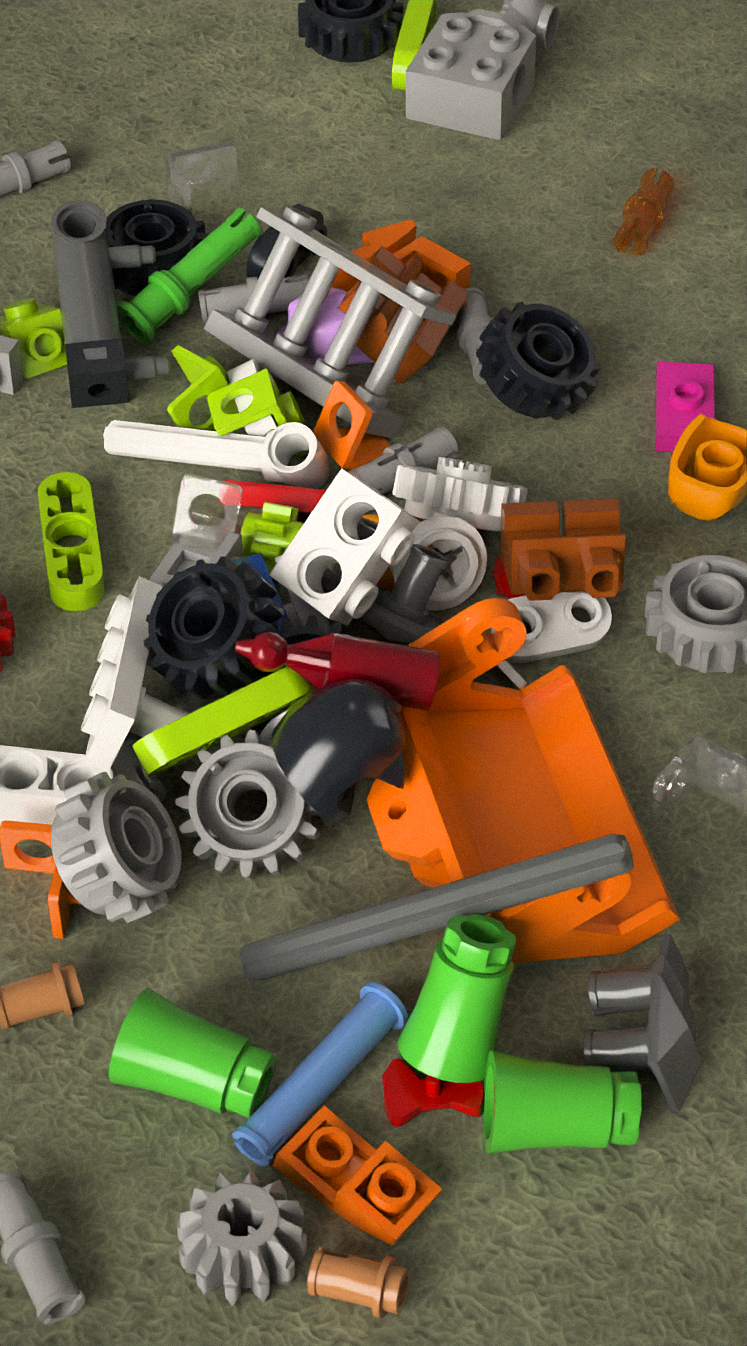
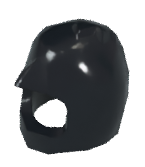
[271,679,407,827]

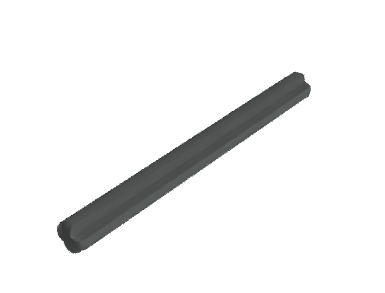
[240,834,634,981]

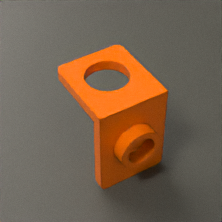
[313,381,390,470]
[0,820,82,939]

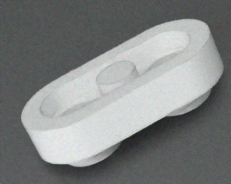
[487,591,612,663]

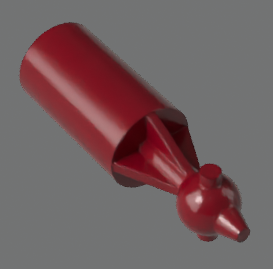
[235,632,440,711]

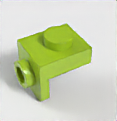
[0,298,67,378]

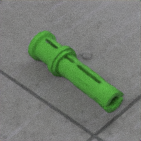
[117,208,262,345]

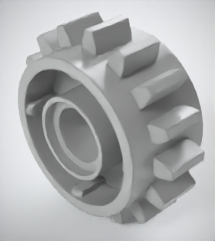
[644,555,747,673]
[176,730,321,881]
[51,772,181,924]

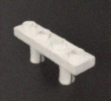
[81,576,192,770]

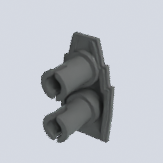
[321,517,449,643]
[584,934,702,1113]

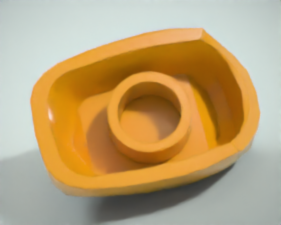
[668,414,747,521]

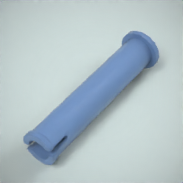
[232,982,408,1167]

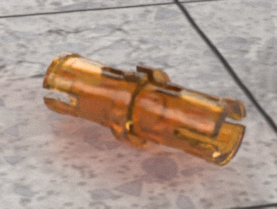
[614,168,674,256]

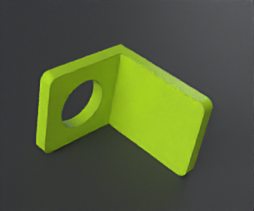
[167,345,239,431]
[207,368,306,458]

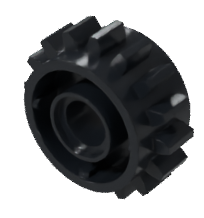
[298,0,404,62]
[106,200,209,296]
[476,302,600,420]
[144,556,284,700]

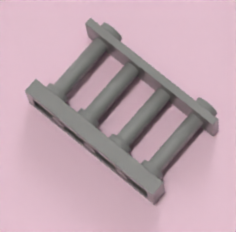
[204,206,457,438]

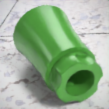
[397,913,516,1083]
[109,988,277,1118]
[483,1050,642,1154]

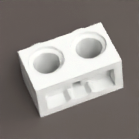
[269,469,419,626]

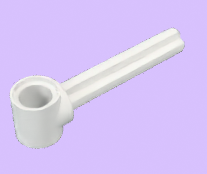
[103,420,331,489]

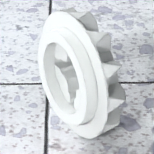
[389,512,487,611]

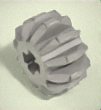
[177,1168,307,1307]

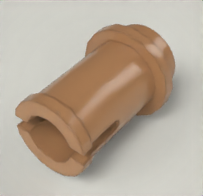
[0,961,85,1030]
[307,1246,410,1319]

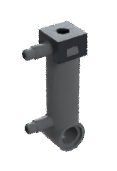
[51,200,172,408]

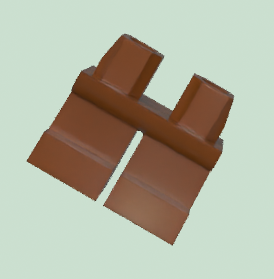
[337,246,469,384]
[500,498,626,601]

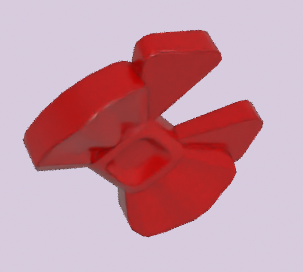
[382,1058,484,1127]

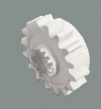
[392,457,528,531]

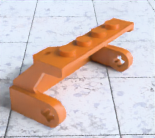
[366,598,680,964]

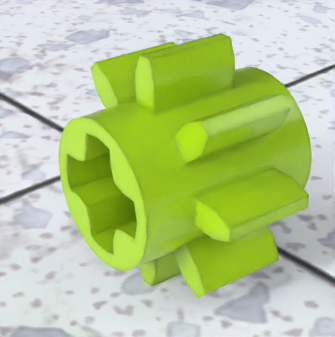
[240,502,304,574]

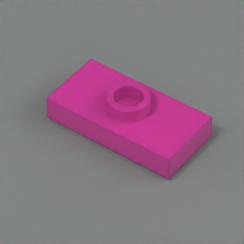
[655,361,715,452]

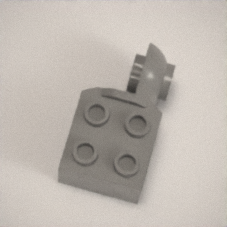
[405,0,559,140]

